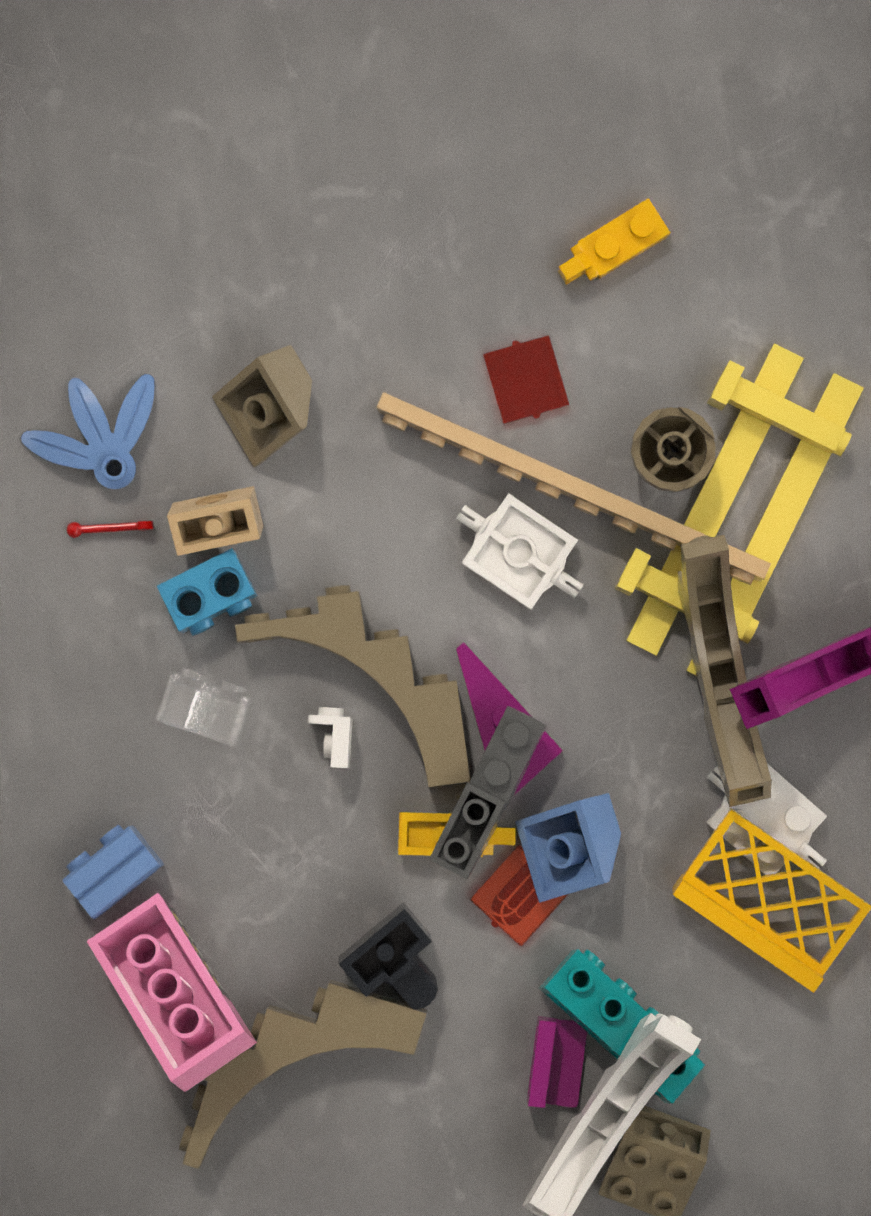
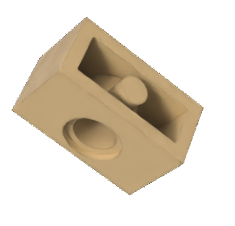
[167,486,264,556]

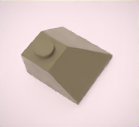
[212,345,312,467]

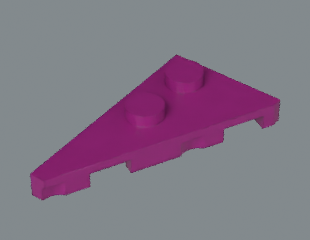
[456,642,563,795]

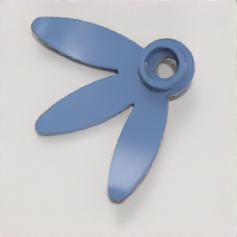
[21,374,155,489]

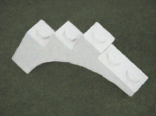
[522,1013,701,1216]

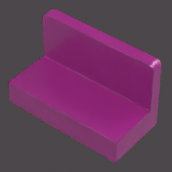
[527,1016,587,1108]

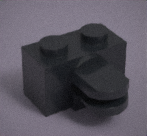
[338,902,438,1009]

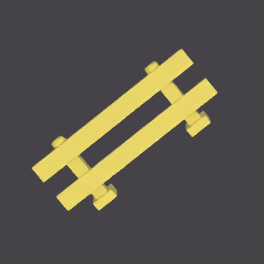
[615,343,864,676]

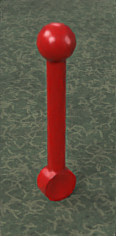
[66,521,154,538]

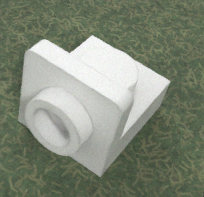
[308,707,353,768]

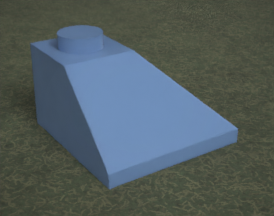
[515,793,621,903]

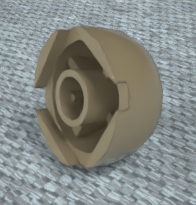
[630,407,716,492]

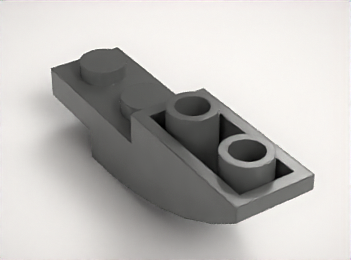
[429,706,547,879]

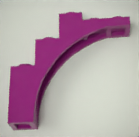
[729,626,871,729]

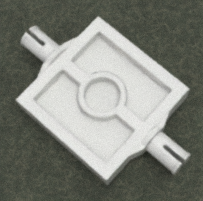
[455,493,584,610]
[707,763,827,875]

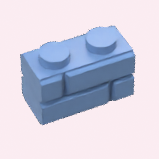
[62,825,164,919]

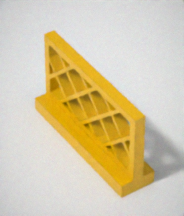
[672,808,871,993]

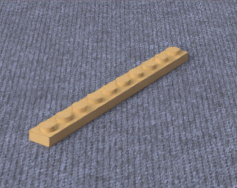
[376,392,771,585]

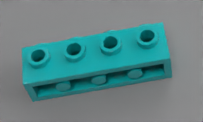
[538,949,705,1104]

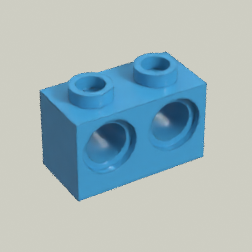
[157,548,258,636]

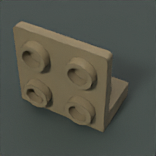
[599,1106,711,1216]

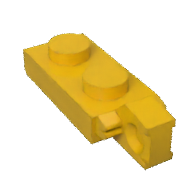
[558,198,671,285]
[398,812,516,857]

